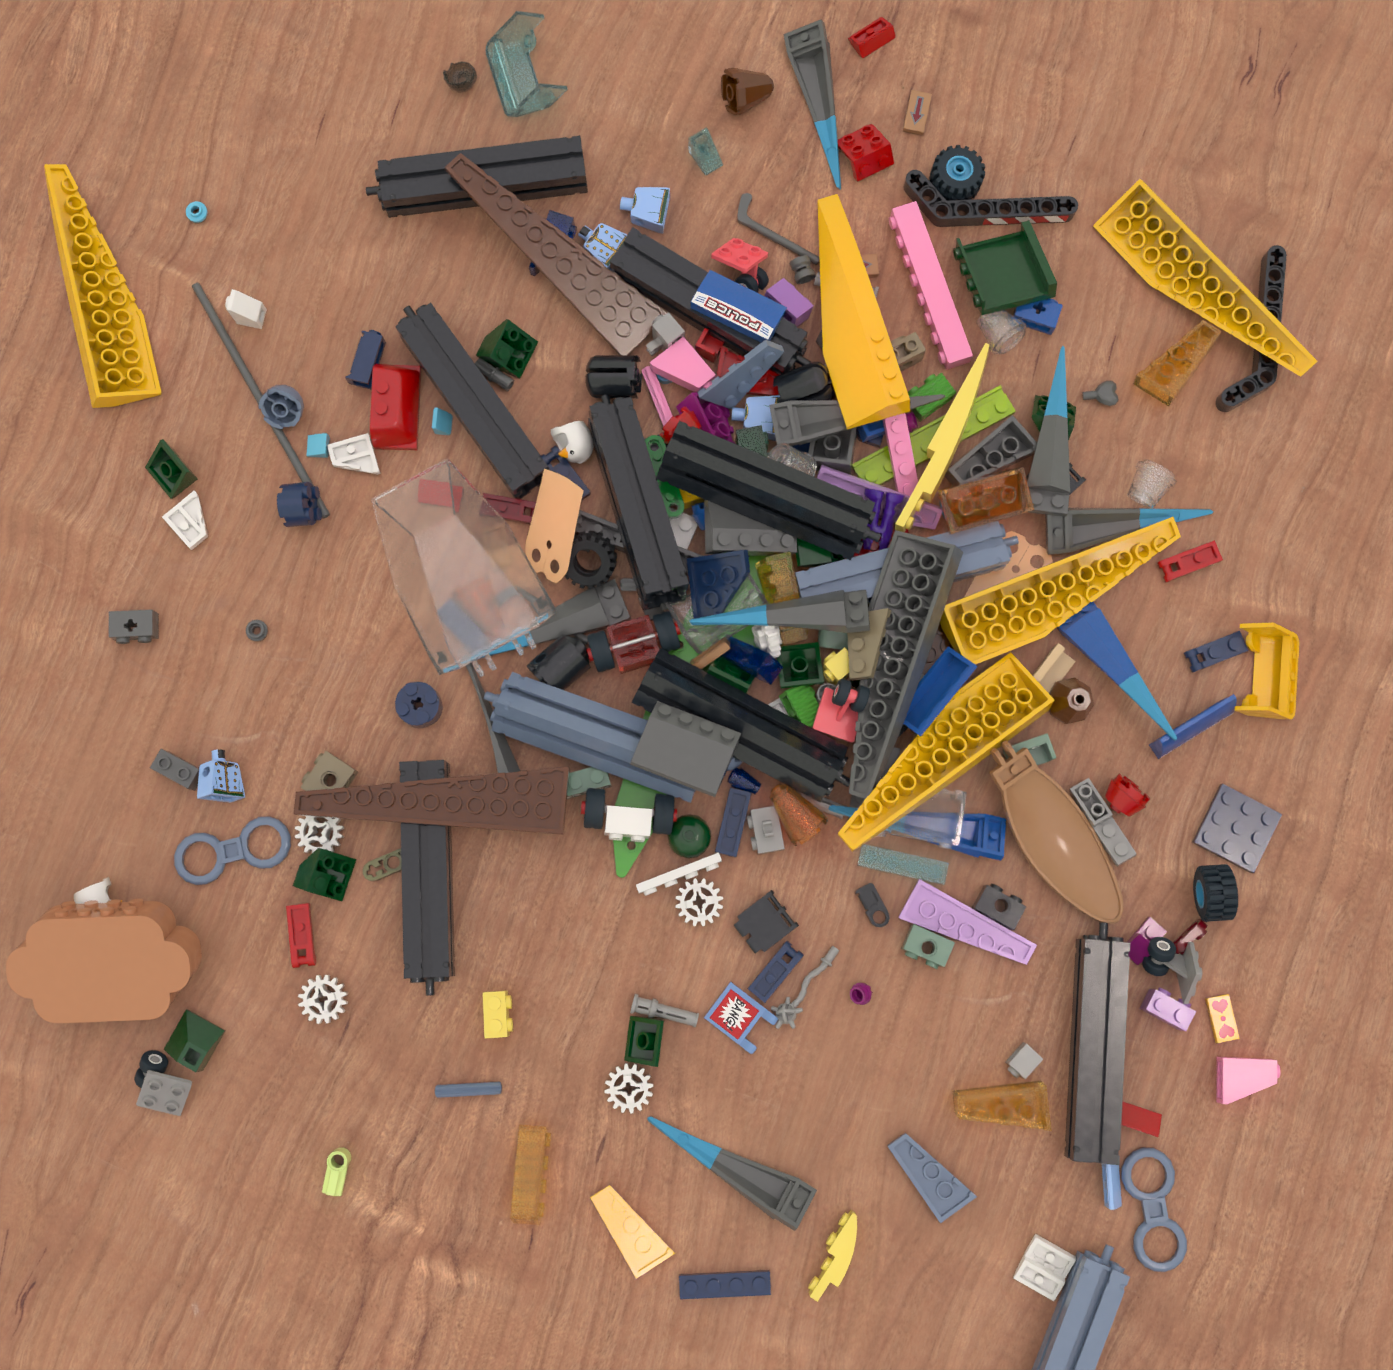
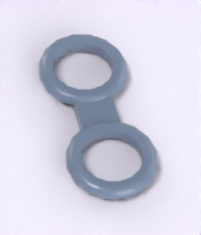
[174,816,291,885]
[1121,1147,1187,1272]

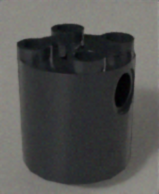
[527,635,591,690]

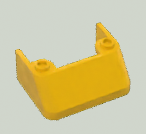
[1234,623,1299,719]

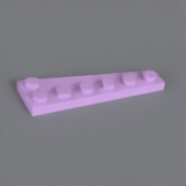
[817,465,943,530]
[898,879,1037,965]

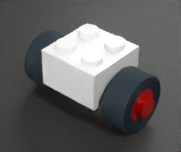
[581,788,677,842]

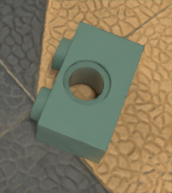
[901,924,955,969]

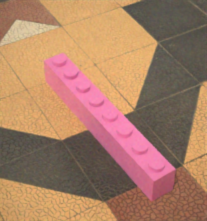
[889,201,973,370]

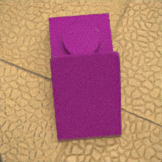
[1127,917,1167,965]

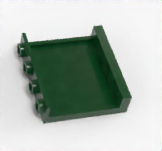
[953,220,1057,316]

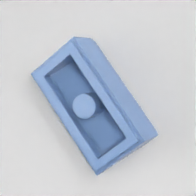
[1102,1164,1122,1210]

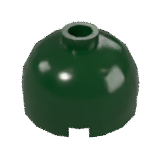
[667,814,711,859]

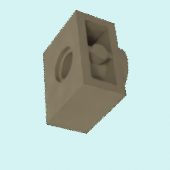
[891,332,926,372]
[301,751,359,791]

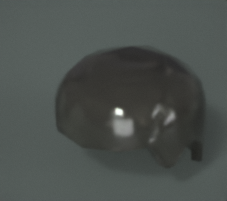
[443,61,477,93]

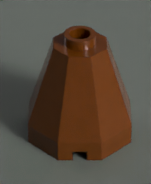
[721,68,774,115]
[1049,678,1094,724]

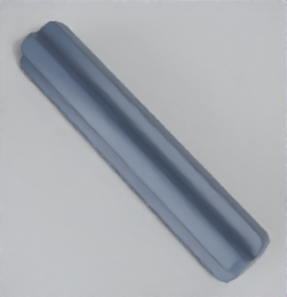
[435,1082,502,1098]

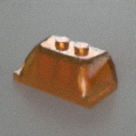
[938,467,1034,534]

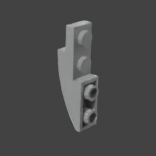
[1070,778,1137,867]

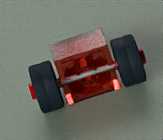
[587,611,681,674]

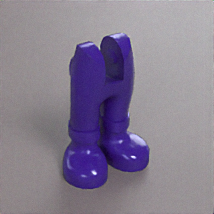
[862,488,905,550]

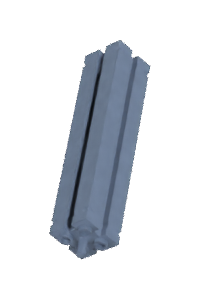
[793,519,1019,603]
[484,672,696,803]
[1032,1244,1130,1370]

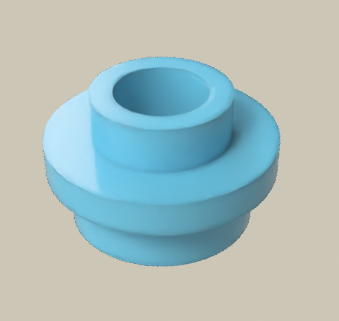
[186,201,207,223]

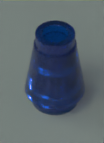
[727,767,761,795]

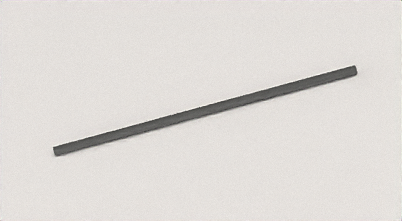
[192,283,330,518]

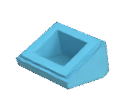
[432,408,453,435]
[306,433,330,458]

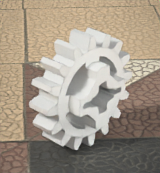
[752,625,782,660]
[295,816,344,853]
[676,878,723,926]
[298,975,348,1024]
[605,1063,653,1113]

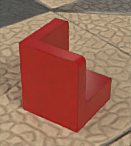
[695,328,724,363]

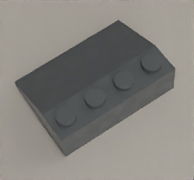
[704,499,797,557]
[630,701,741,797]

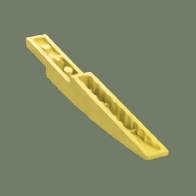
[895,343,989,532]

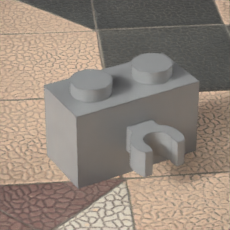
[646,312,685,356]
[747,805,785,855]

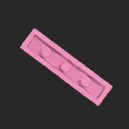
[883,413,918,496]

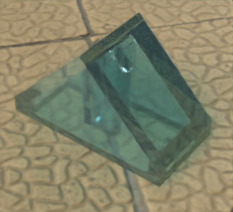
[688,128,723,175]

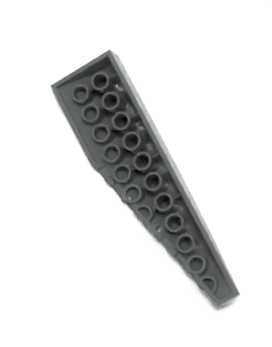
[849,530,963,799]

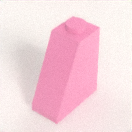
[650,336,716,392]
[1216,1057,1280,1104]

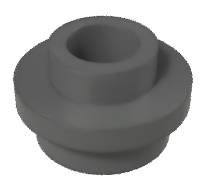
[246,620,268,641]

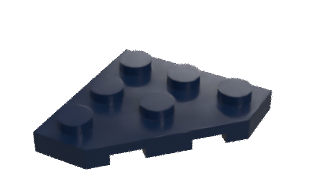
[687,550,750,619]

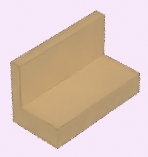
[1032,643,1076,693]

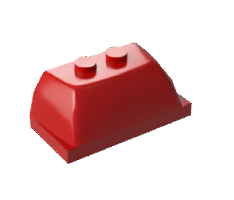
[370,364,421,450]

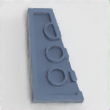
[698,340,784,409]
[887,1133,977,1223]

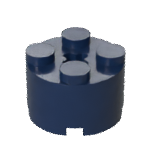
[277,482,322,527]
[395,682,443,728]

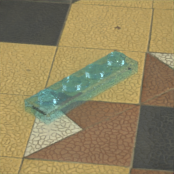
[857,844,949,885]

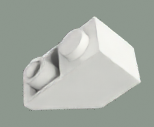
[225,289,267,329]

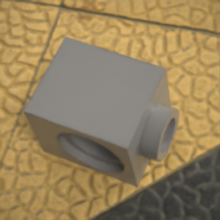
[1005,1042,1043,1079]

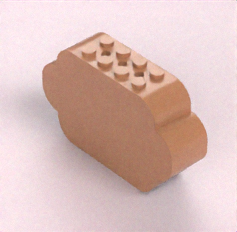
[6,899,202,1023]

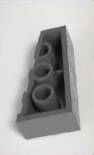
[945,415,1037,491]

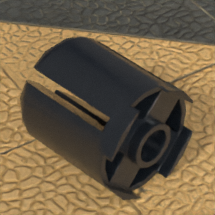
[585,355,642,399]
[773,362,835,403]

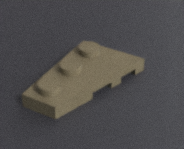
[847,608,891,681]

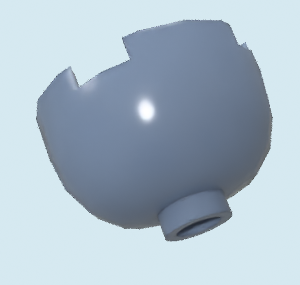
[259,385,304,429]

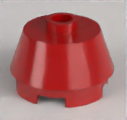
[659,406,702,444]
[1105,773,1150,817]

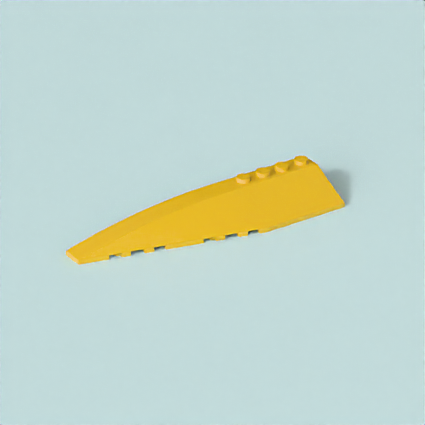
[44,164,161,408]
[1093,179,1318,377]
[817,194,910,429]
[940,517,1181,665]
[838,652,1055,851]

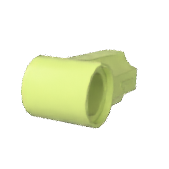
[322,1148,351,1196]

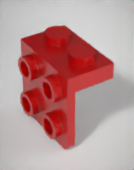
[838,124,894,182]

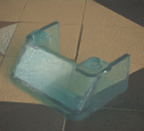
[486,11,568,117]

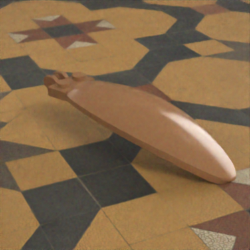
[989,740,1124,924]

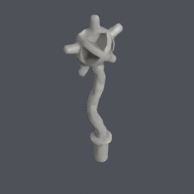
[771,946,839,1029]

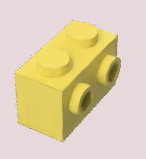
[823,647,849,686]
[483,991,513,1038]

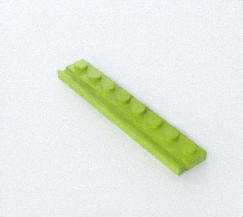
[852,385,1016,485]

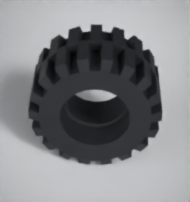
[565,531,617,589]

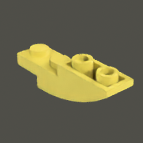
[808,1210,857,1302]

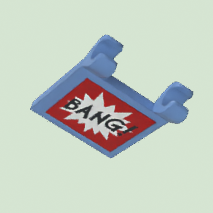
[704,982,778,1054]

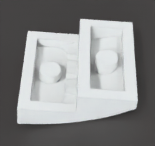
[1013,1234,1076,1301]

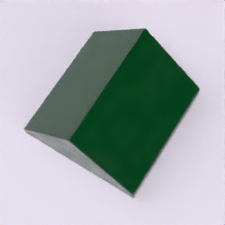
[145,439,198,499]
[776,642,824,688]
[707,655,756,693]
[624,1016,664,1067]

